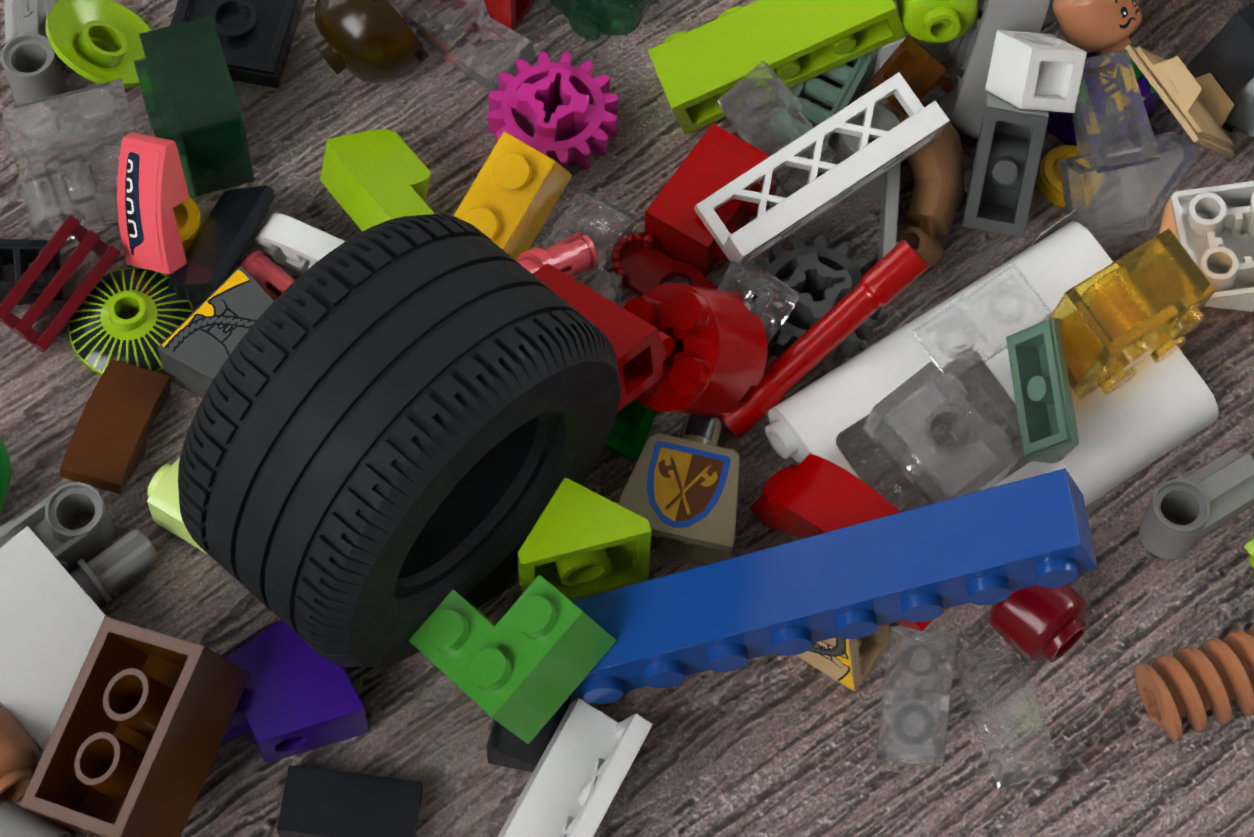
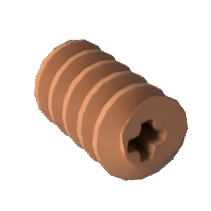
[1134,625,1254,741]

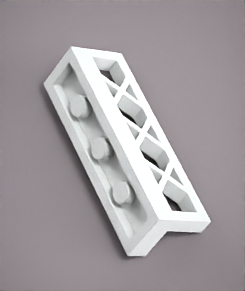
[694,72,950,271]
[498,698,653,837]

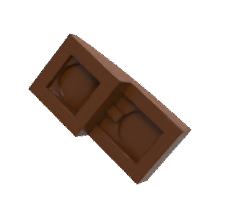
[60,359,171,494]

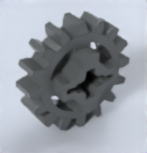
[745,234,880,366]

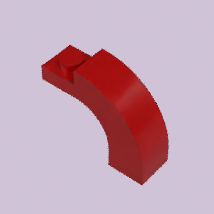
[749,454,932,631]

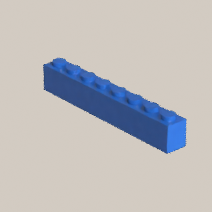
[572,468,1098,704]

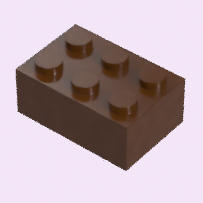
[19,616,251,837]

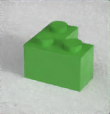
[409,574,617,744]

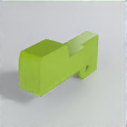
[320,129,435,232]

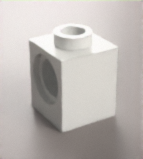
[985,30,1087,113]

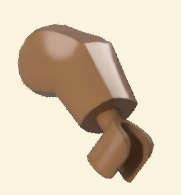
[883,101,965,265]

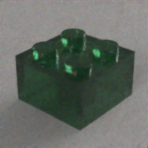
[133,16,255,198]

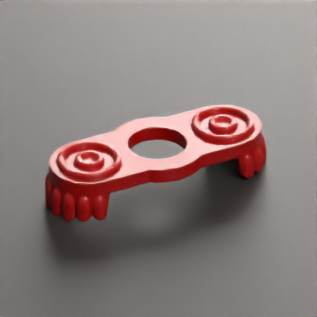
[611,232,745,304]

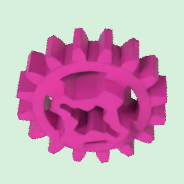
[487,51,618,171]

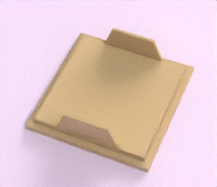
[1124,45,1236,158]

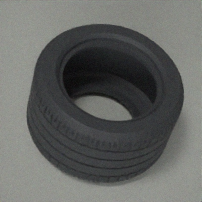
[178,214,621,667]

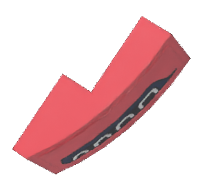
[117,132,190,275]

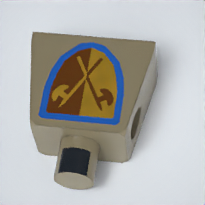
[617,415,740,566]

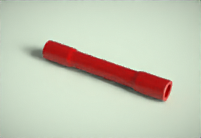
[719,239,930,438]

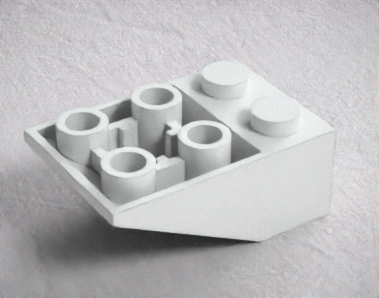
[1169,181,1254,312]

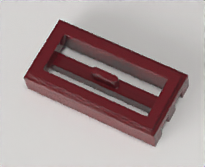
[0,214,121,353]

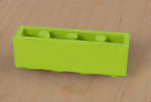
[647,0,906,135]

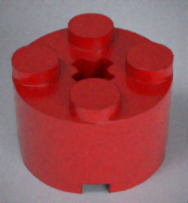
[623,282,768,418]

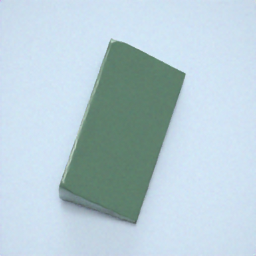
[1006,317,1079,464]

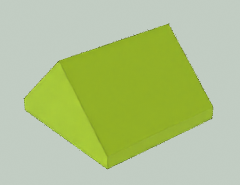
[518,477,652,601]

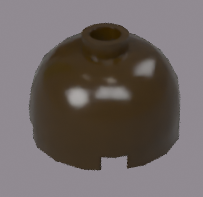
[314,0,429,84]

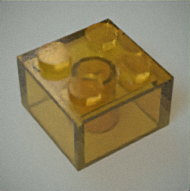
[1048,229,1216,399]

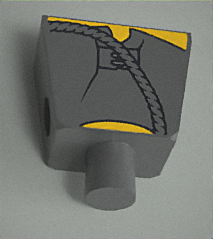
[157,266,274,398]

